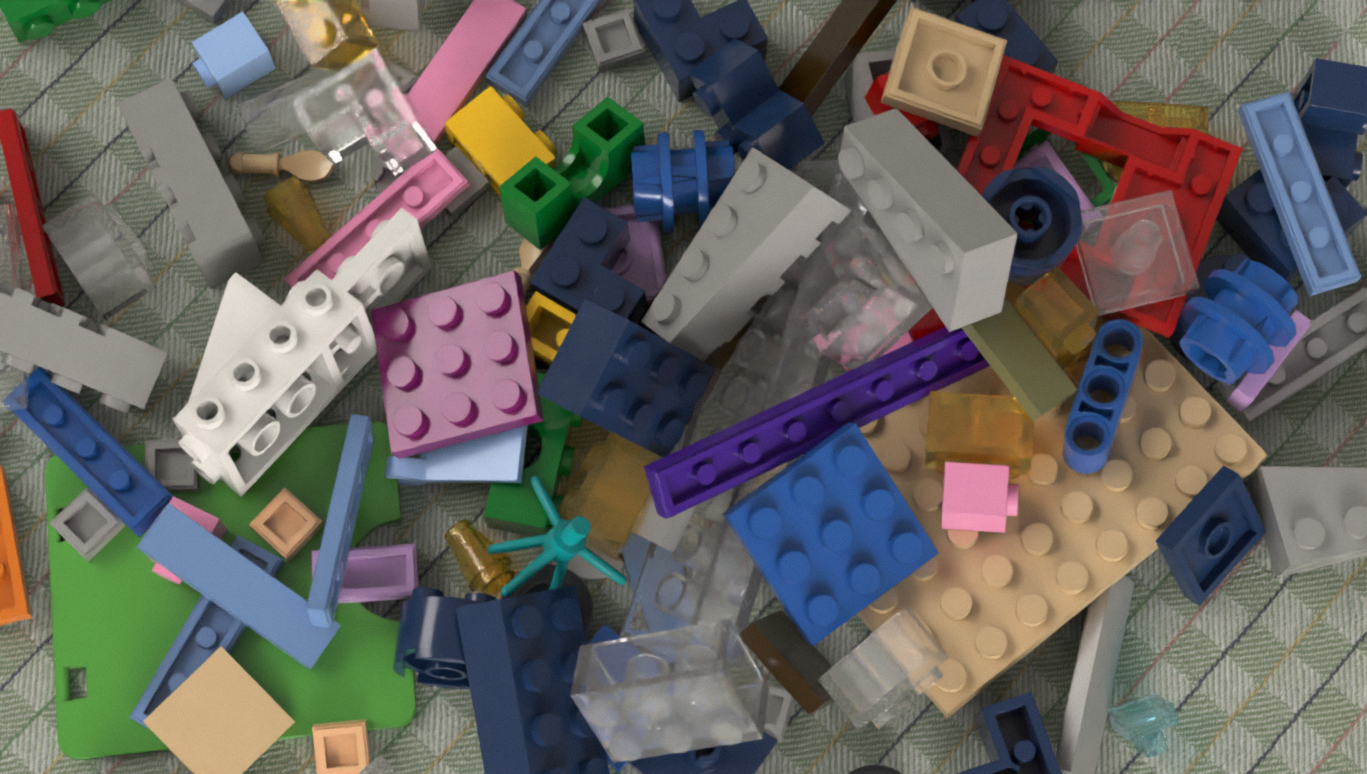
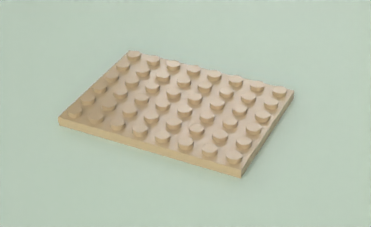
[747,281,1267,719]

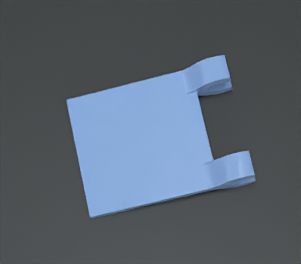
[385,425,528,486]

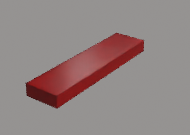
[0,108,66,307]

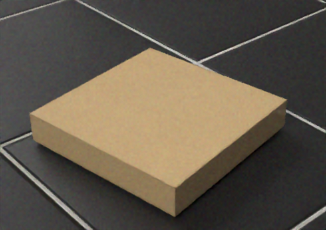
[880,6,1007,136]
[143,646,295,774]

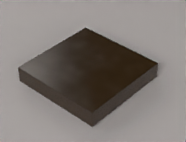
[739,610,851,715]

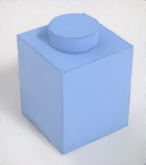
[192,12,276,99]

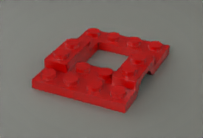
[957,55,1243,338]

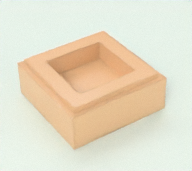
[249,487,324,562]
[312,719,372,774]

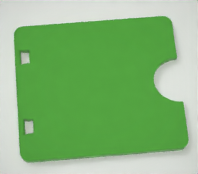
[45,421,417,760]

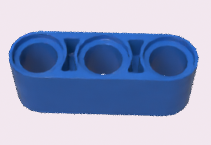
[1062,319,1143,474]

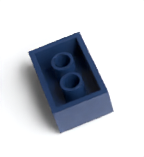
[536,299,714,457]

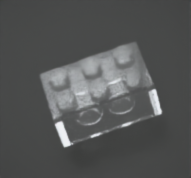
[570,619,769,763]

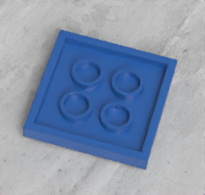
[722,422,939,646]

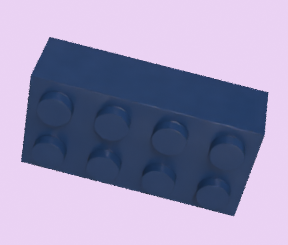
[456,585,610,774]

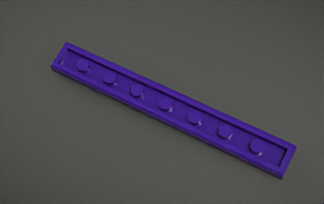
[644,327,990,519]

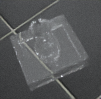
[1076,190,1200,316]

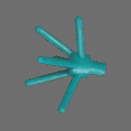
[488,476,627,597]

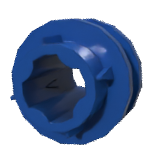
[631,130,735,233]
[1179,258,1299,385]

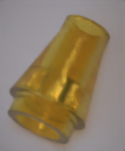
[263,176,332,254]
[444,519,515,596]

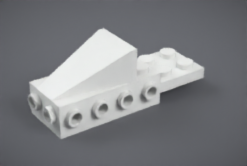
[173,208,432,497]

